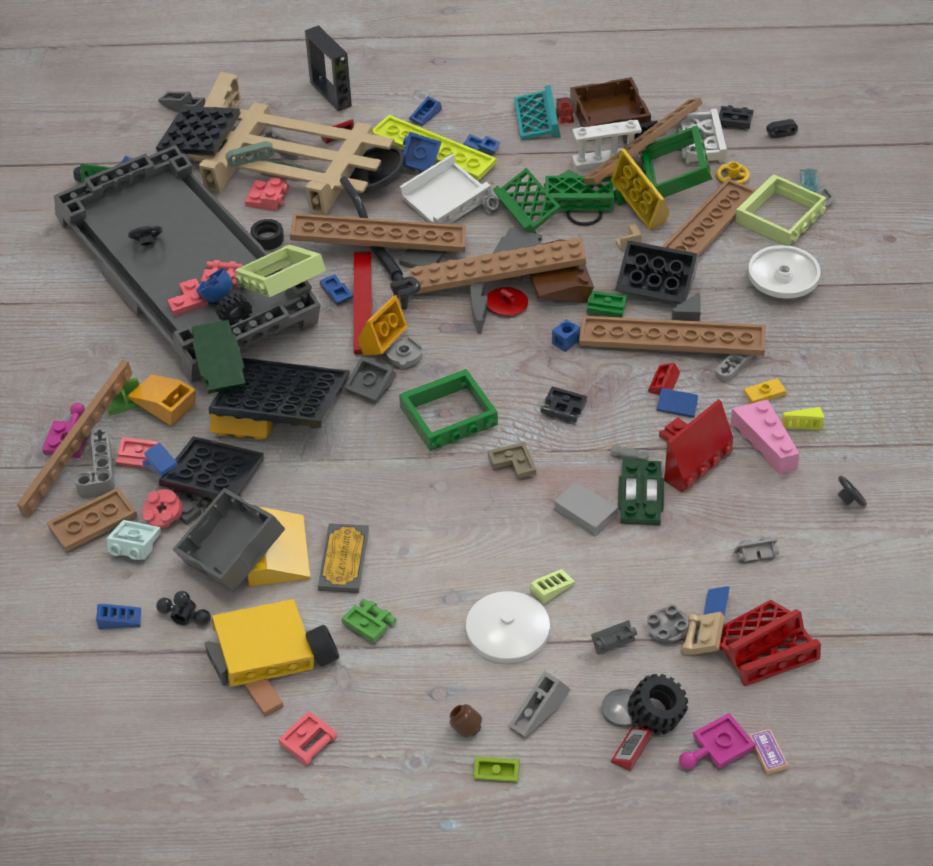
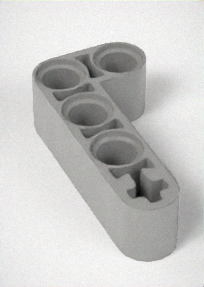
[75,427,115,498]

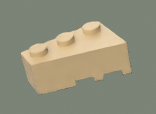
[204,71,241,108]

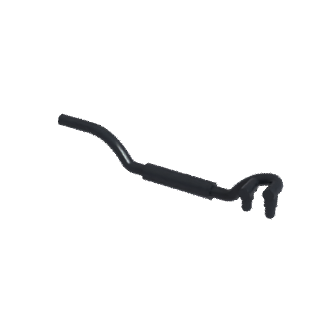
[340,176,421,310]

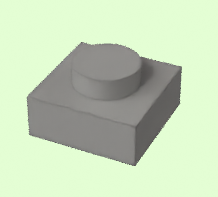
[815,185,836,207]

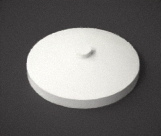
[748,245,821,299]
[466,591,550,664]

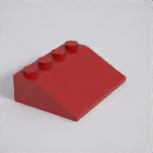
[664,399,733,493]

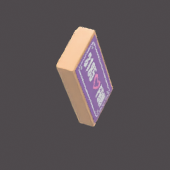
[749,729,788,775]

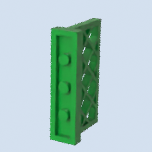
[492,168,562,234]
[545,176,614,211]

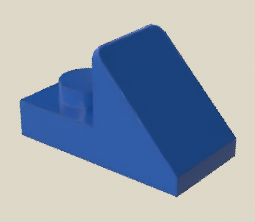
[142,443,178,476]

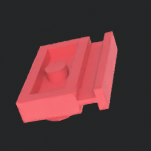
[115,437,159,469]

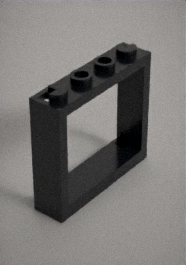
[305,25,352,111]

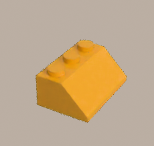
[358,295,408,355]
[210,414,273,440]

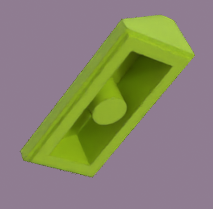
[473,756,520,782]

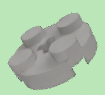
[386,337,422,370]

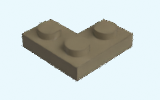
[488,442,536,479]

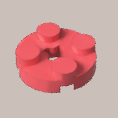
[143,489,183,529]

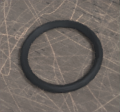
[566,211,602,226]

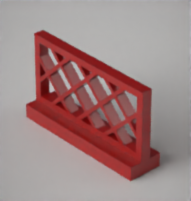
[719,600,804,666]
[723,629,821,686]

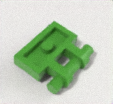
[341,599,397,643]

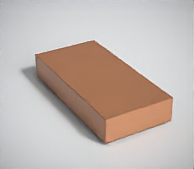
[244,678,284,716]

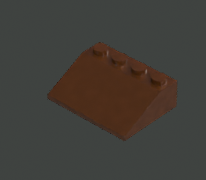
[529,239,594,303]

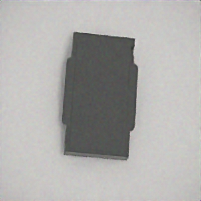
[492,228,543,281]

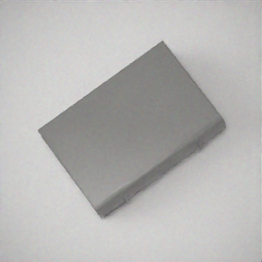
[554,481,619,537]

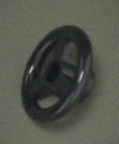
[128,226,163,246]
[838,476,867,507]

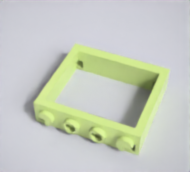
[735,174,826,246]
[234,245,326,297]

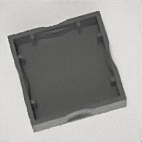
[172,488,285,592]

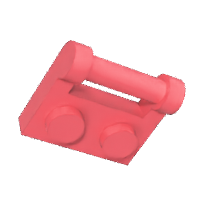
[278,711,338,766]

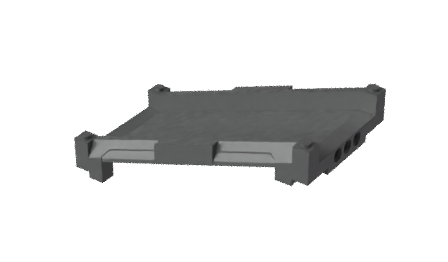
[54,145,321,383]

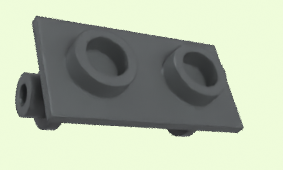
[591,620,637,654]

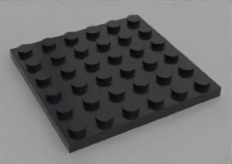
[209,358,350,428]

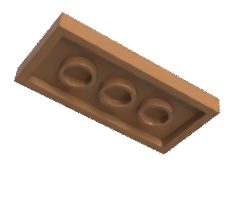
[47,487,138,552]

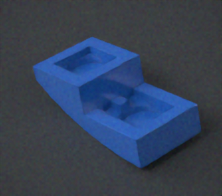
[463,134,500,154]
[319,274,353,304]

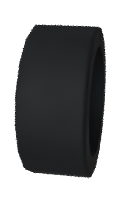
[250,219,284,250]

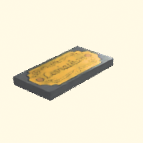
[318,523,369,593]

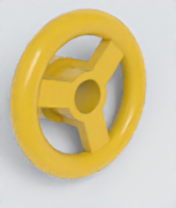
[716,162,750,184]

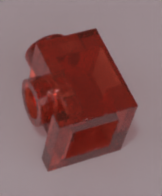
[556,97,574,124]

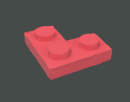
[167,278,208,316]

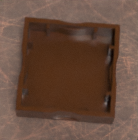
[570,77,651,141]

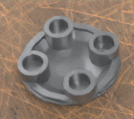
[647,605,689,643]
[602,689,637,727]

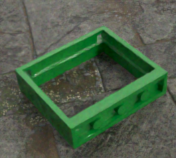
[641,125,712,198]
[399,369,498,451]

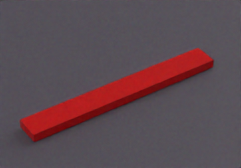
[353,252,372,354]

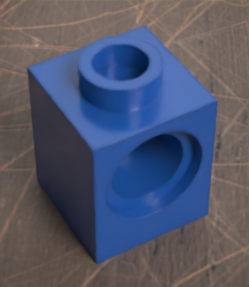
[552,319,580,352]

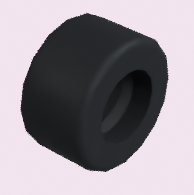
[306,625,339,666]

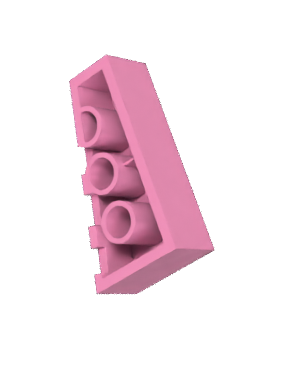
[730,400,799,474]

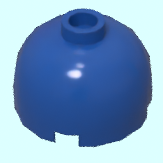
[196,268,233,303]

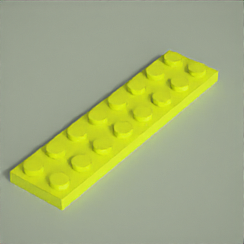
[373,115,497,181]

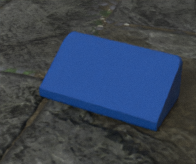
[657,388,698,418]
[704,586,730,624]

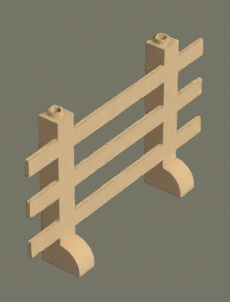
[188,102,394,215]

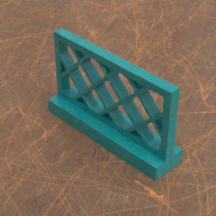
[514,85,561,140]

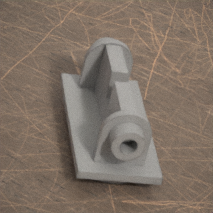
[734,537,779,562]

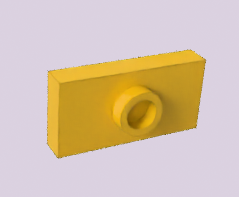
[744,378,786,404]

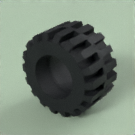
[628,674,688,735]

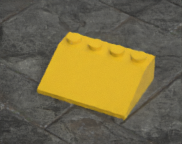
[611,149,670,230]
[247,507,310,587]

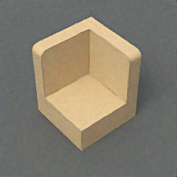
[616,224,641,252]

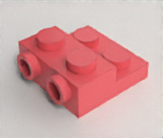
[245,177,289,211]

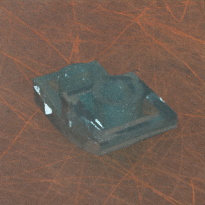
[800,168,820,192]

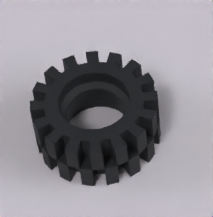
[216,293,252,326]

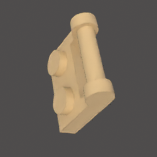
[681,612,724,655]

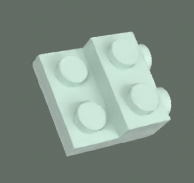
[107,520,161,560]

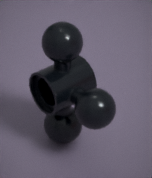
[156,591,211,626]

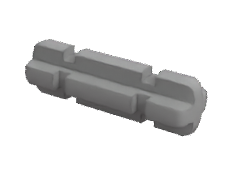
[611,444,649,460]

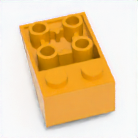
[127,374,196,426]

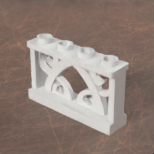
[676,109,727,164]

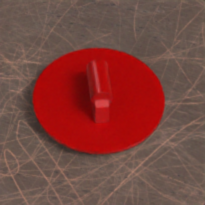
[487,287,528,316]

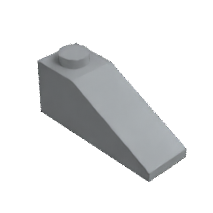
[508,671,571,737]

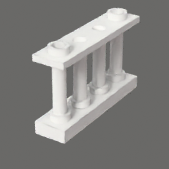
[572,120,642,171]

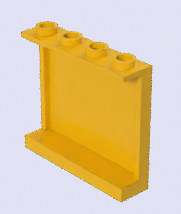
[212,599,314,687]

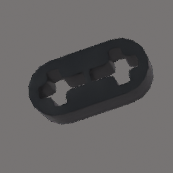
[766,119,798,138]

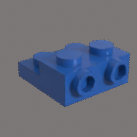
[402,132,441,172]

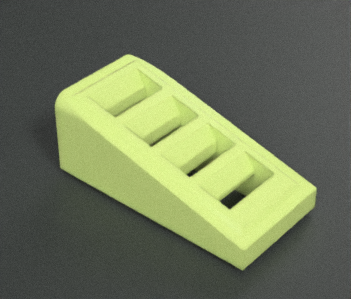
[530,569,575,604]

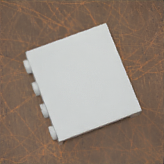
[400,154,491,224]

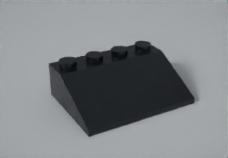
[615,240,699,304]

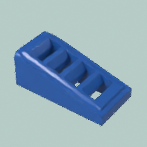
[409,96,442,126]
[96,604,141,629]

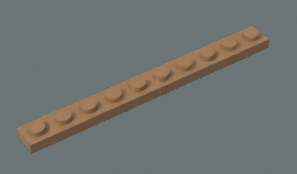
[583,98,703,186]
[17,360,133,517]

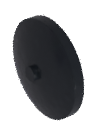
[349,146,406,193]

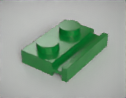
[587,291,627,318]

